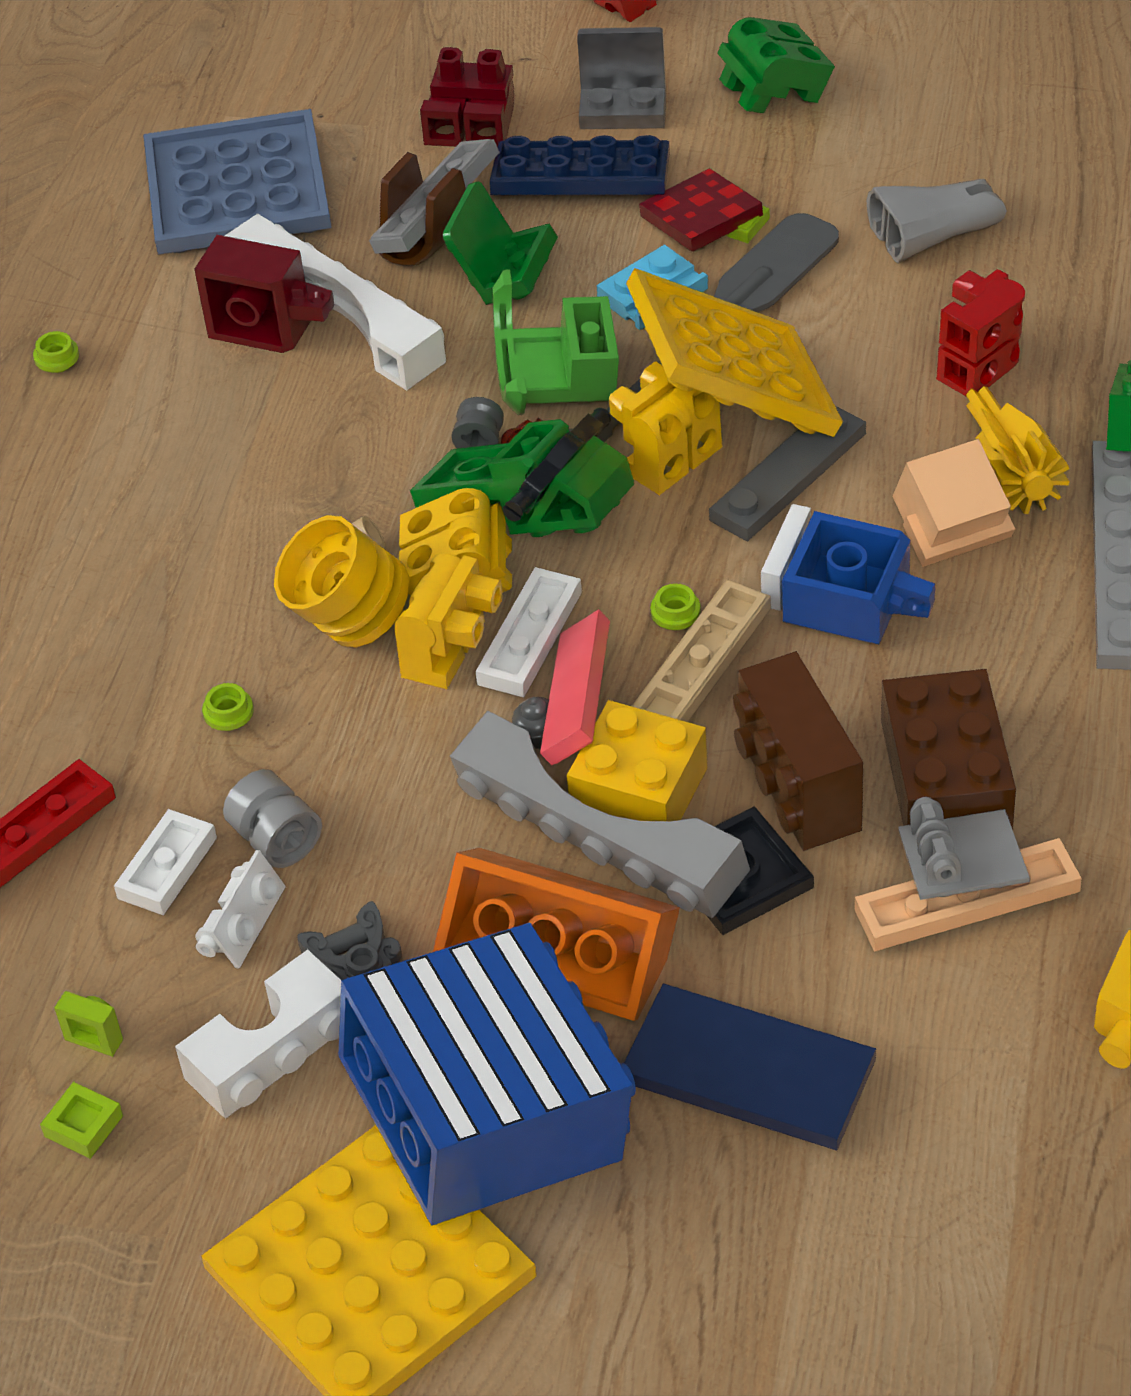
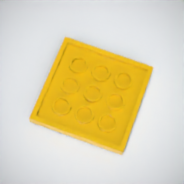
[626,268,843,437]
[201,1125,537,1396]

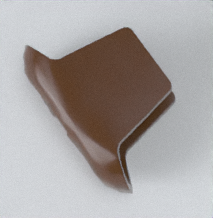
[379,152,466,266]

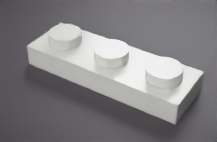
[476,567,582,698]

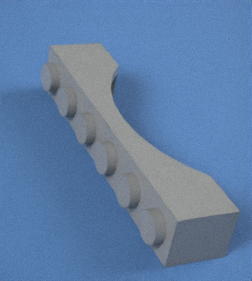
[450,711,750,918]

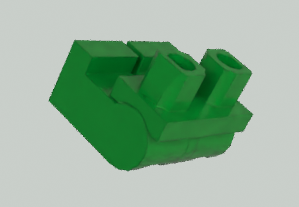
[717,17,835,113]

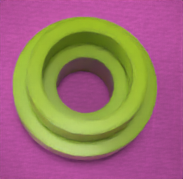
[33,331,79,373]
[650,583,701,630]
[202,683,254,731]

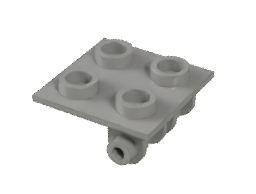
[898,797,1030,900]

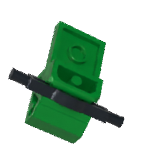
[410,408,635,537]

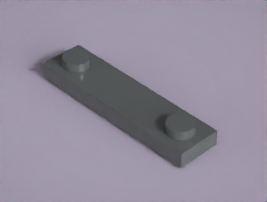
[709,406,866,542]

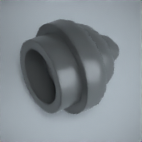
[512,697,549,749]

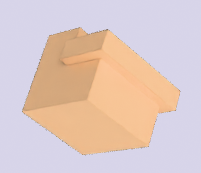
[893,439,1015,567]

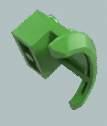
[493,269,619,415]

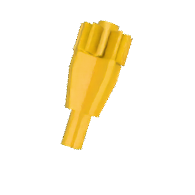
[966,386,1070,514]

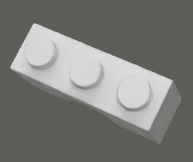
[175,949,341,1119]

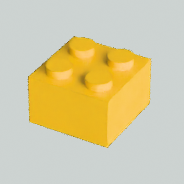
[567,700,708,821]

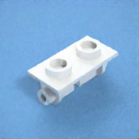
[195,850,286,968]

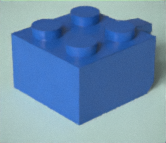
[782,511,936,645]

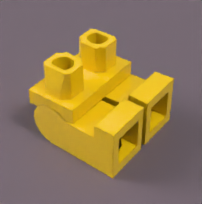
[609,361,722,496]
[399,488,512,596]
[395,553,503,690]

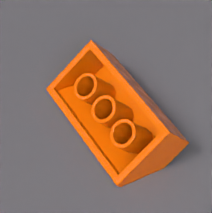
[433,848,680,1021]

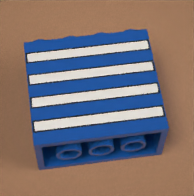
[338,923,636,1226]

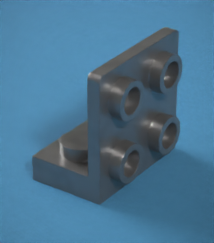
[577,27,666,129]

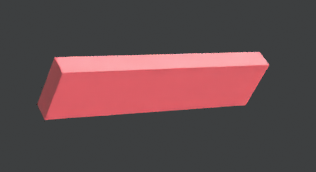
[540,609,610,766]

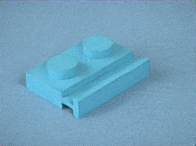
[596,244,708,330]

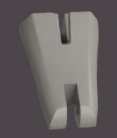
[866,179,1007,264]

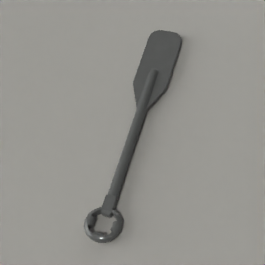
[569,213,839,442]

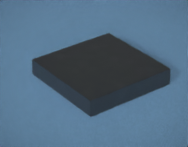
[706,806,814,936]

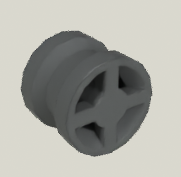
[451,397,504,449]

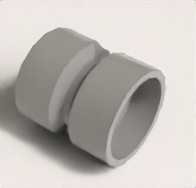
[223,769,322,868]

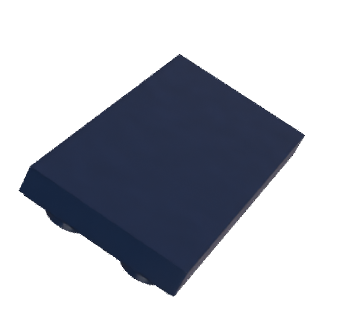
[489,135,670,195]
[624,983,876,1151]

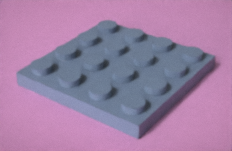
[143,109,332,255]

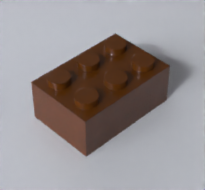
[733,651,863,851]
[881,669,1016,830]

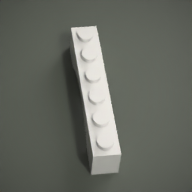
[225,214,446,391]

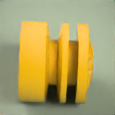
[274,515,410,648]

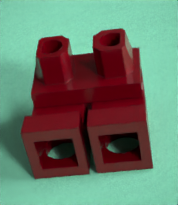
[420,47,514,147]

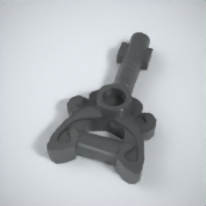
[297,901,402,980]

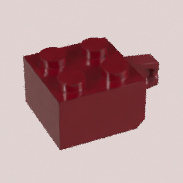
[194,235,335,353]

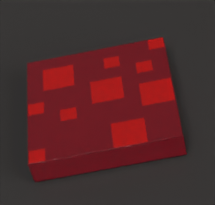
[639,168,763,252]

